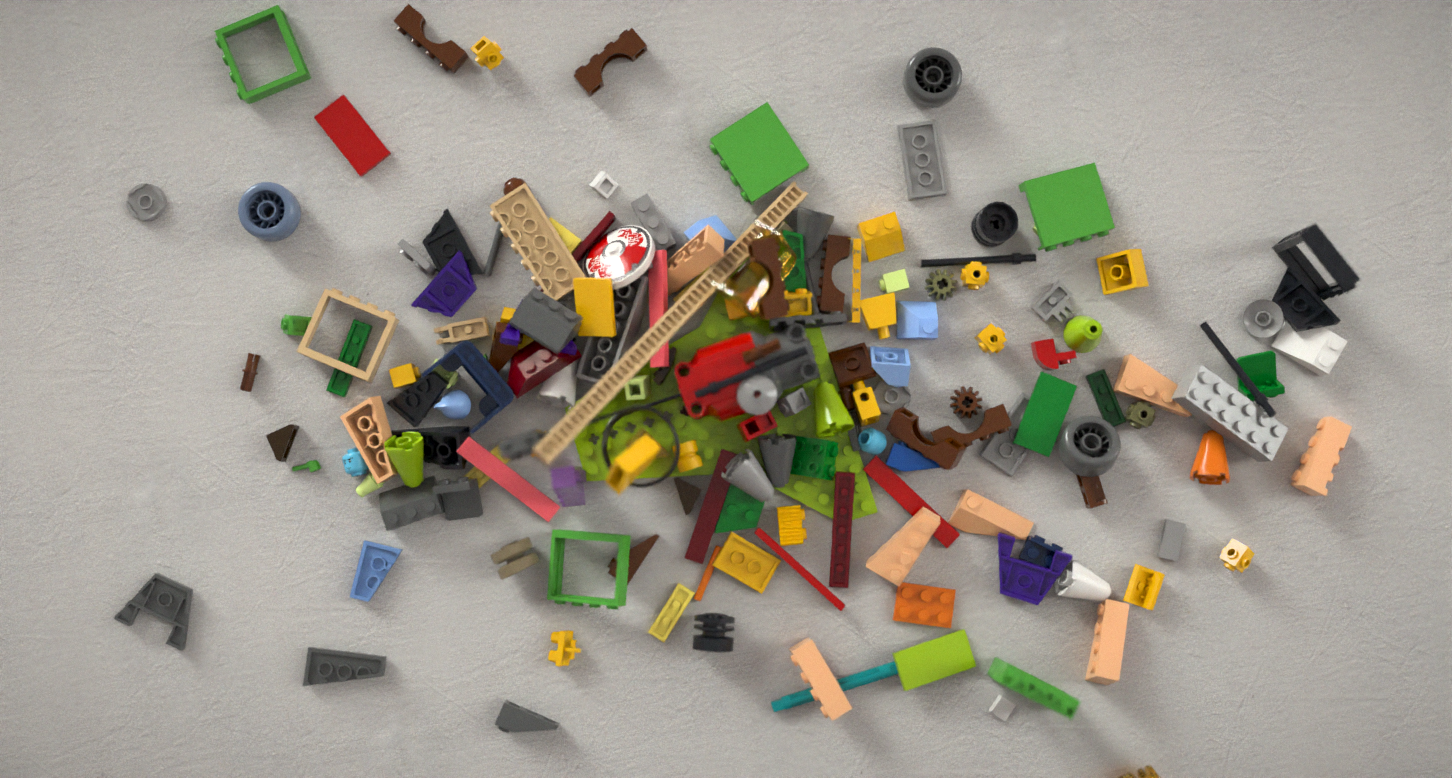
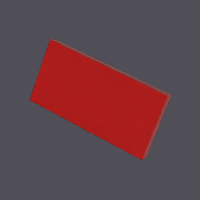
[314,94,391,177]

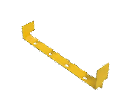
[847,238,861,323]

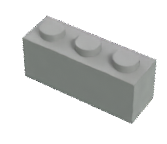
[631,194,676,252]

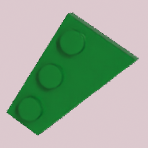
[777,230,806,292]

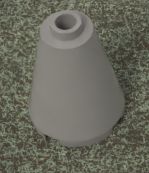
[721,449,774,502]

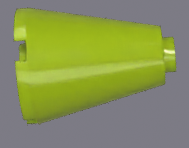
[1063,315,1103,353]
[814,382,854,438]
[384,431,424,488]

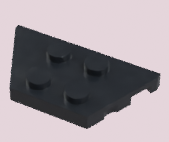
[422,208,483,275]
[1272,266,1341,332]

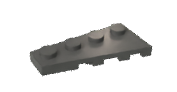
[303,647,387,686]

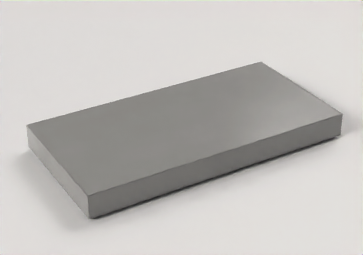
[897,120,947,200]
[979,392,1030,477]

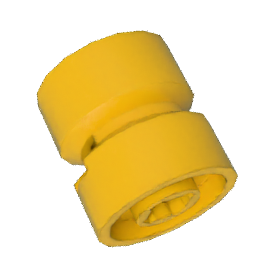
[672,440,703,473]

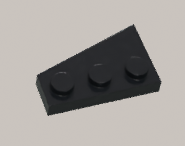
[387,371,449,428]

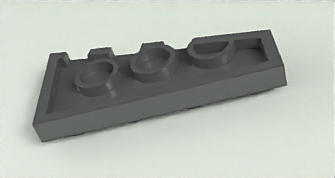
[769,311,847,332]

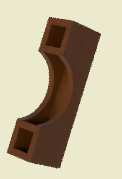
[393,4,469,74]
[573,28,647,98]
[816,234,851,314]
[747,237,789,320]
[930,404,1012,447]
[886,407,967,471]

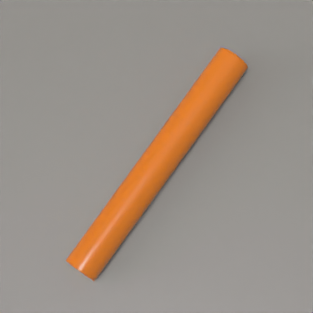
[693,545,721,601]

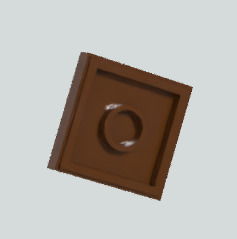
[828,342,877,387]

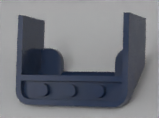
[421,341,514,434]

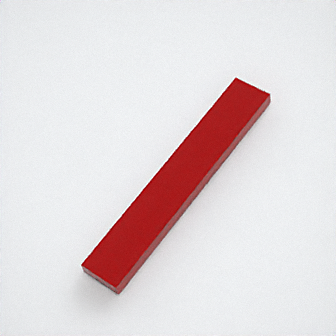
[862,455,960,548]
[754,527,845,611]

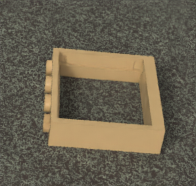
[297,288,400,383]

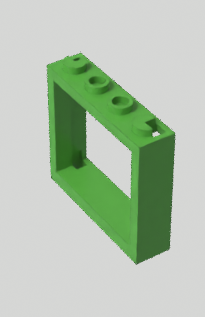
[215,5,312,104]
[547,529,631,610]
[987,657,1081,719]

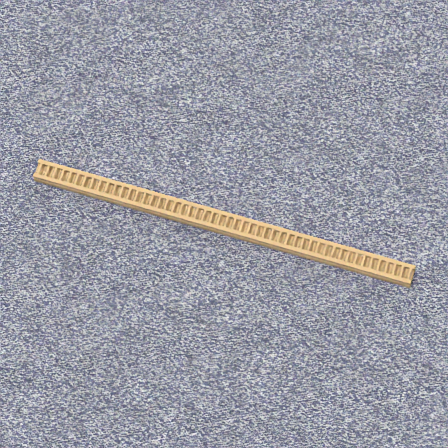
[532,181,808,466]

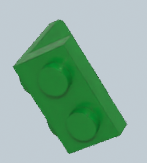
[1236,351,1285,401]
[790,436,839,481]

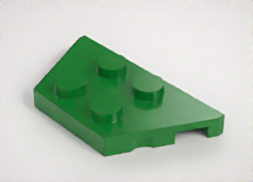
[714,483,765,533]

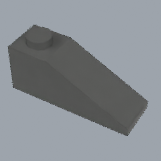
[495,700,560,733]

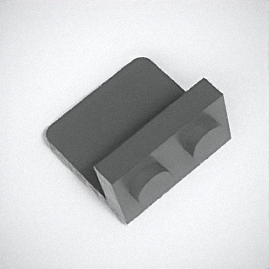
[433,476,483,521]

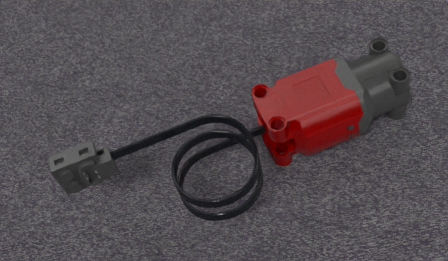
[497,324,820,487]

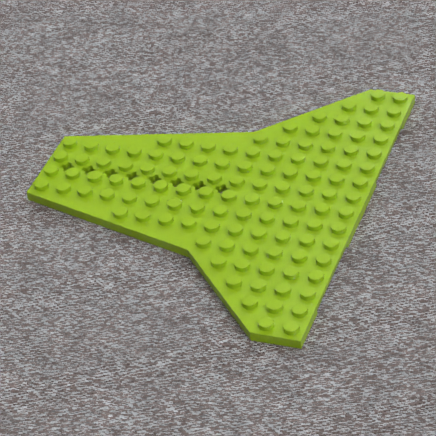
[565,221,878,520]

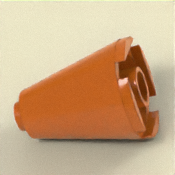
[1189,430,1230,485]

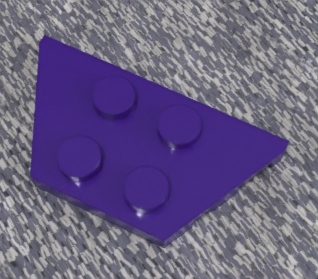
[411,250,477,317]

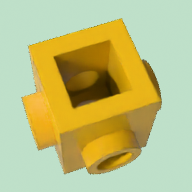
[470,36,504,70]
[960,262,989,290]
[974,323,1007,354]
[1219,539,1255,573]

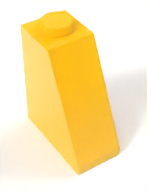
[605,435,661,495]

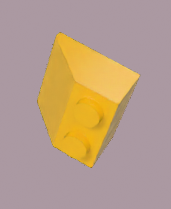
[857,212,905,263]
[1096,249,1149,295]

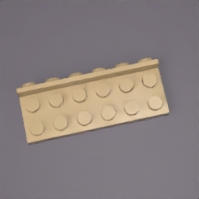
[490,183,586,301]

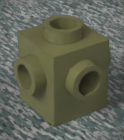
[1125,400,1156,430]

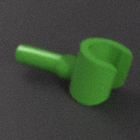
[292,460,321,473]

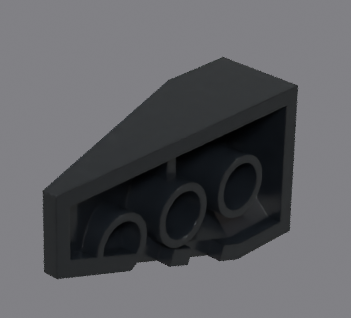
[391,426,471,470]

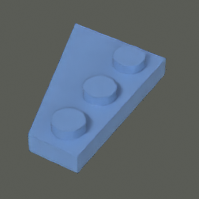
[350,540,403,602]

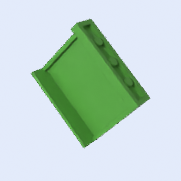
[709,102,809,206]
[1018,163,1115,252]

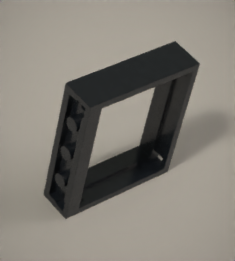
[1272,223,1361,300]

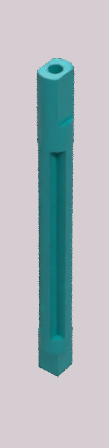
[771,661,898,712]

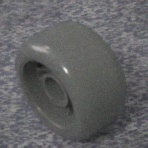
[903,47,962,108]
[1058,416,1121,477]

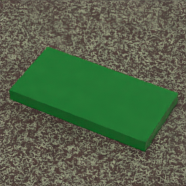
[1012,371,1077,457]

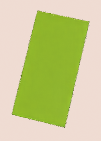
[892,629,976,691]

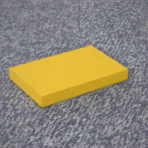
[573,278,617,337]
[712,531,781,594]

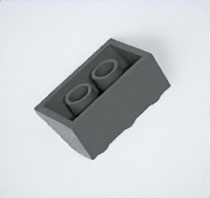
[509,288,583,354]
[379,476,445,531]

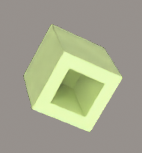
[879,269,910,294]
[625,375,652,400]

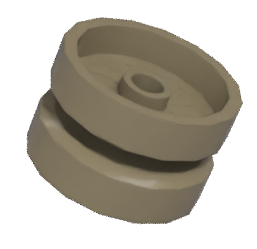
[490,537,540,580]

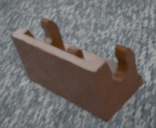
[1076,474,1108,509]

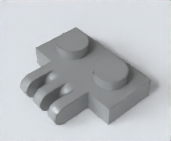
[1031,281,1075,324]

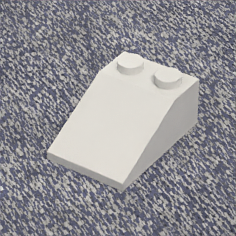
[1270,320,1348,376]

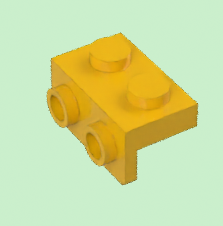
[782,288,812,317]
[1123,564,1165,611]

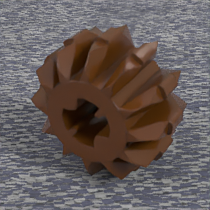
[950,386,982,419]

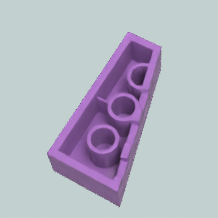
[550,466,586,507]

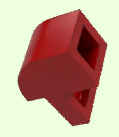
[1031,338,1077,370]
[736,410,778,443]

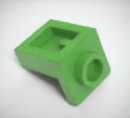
[281,314,312,336]

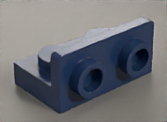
[1019,535,1063,568]

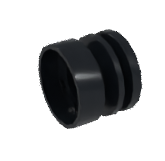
[971,202,1018,247]
[693,613,735,652]

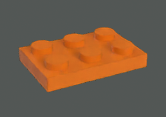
[893,582,956,628]

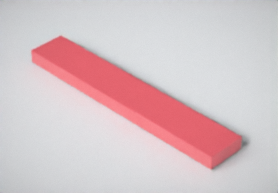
[648,250,669,368]
[457,436,560,522]

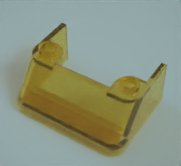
[711,220,797,318]

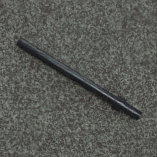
[921,253,1036,267]
[1200,322,1277,418]
[694,347,808,399]

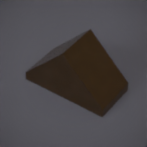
[266,424,300,462]
[674,477,702,515]

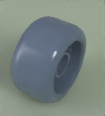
[238,182,301,242]

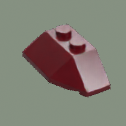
[507,340,582,399]

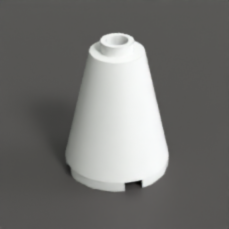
[537,360,578,409]
[1054,559,1111,601]

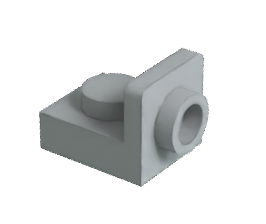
[777,387,811,418]

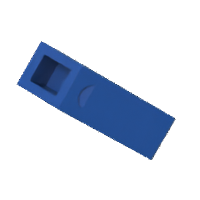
[885,441,941,472]

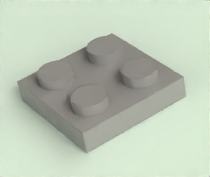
[397,239,438,275]

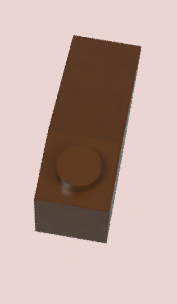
[488,322,523,373]
[607,534,659,585]

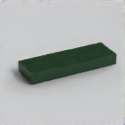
[1085,369,1126,427]

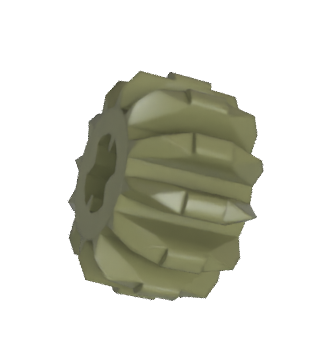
[925,269,957,301]

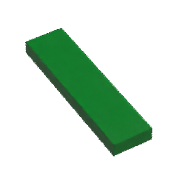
[326,319,373,397]

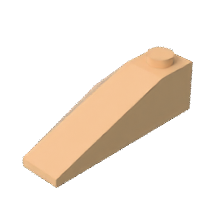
[948,489,1034,540]

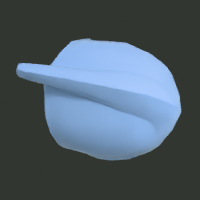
[434,390,471,420]

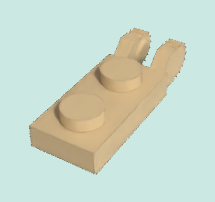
[434,317,490,345]

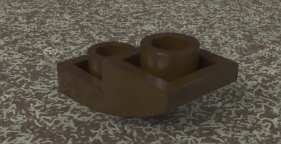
[653,346,677,386]

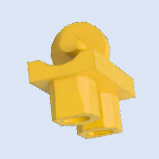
[548,630,581,667]

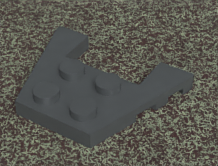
[114,573,193,651]

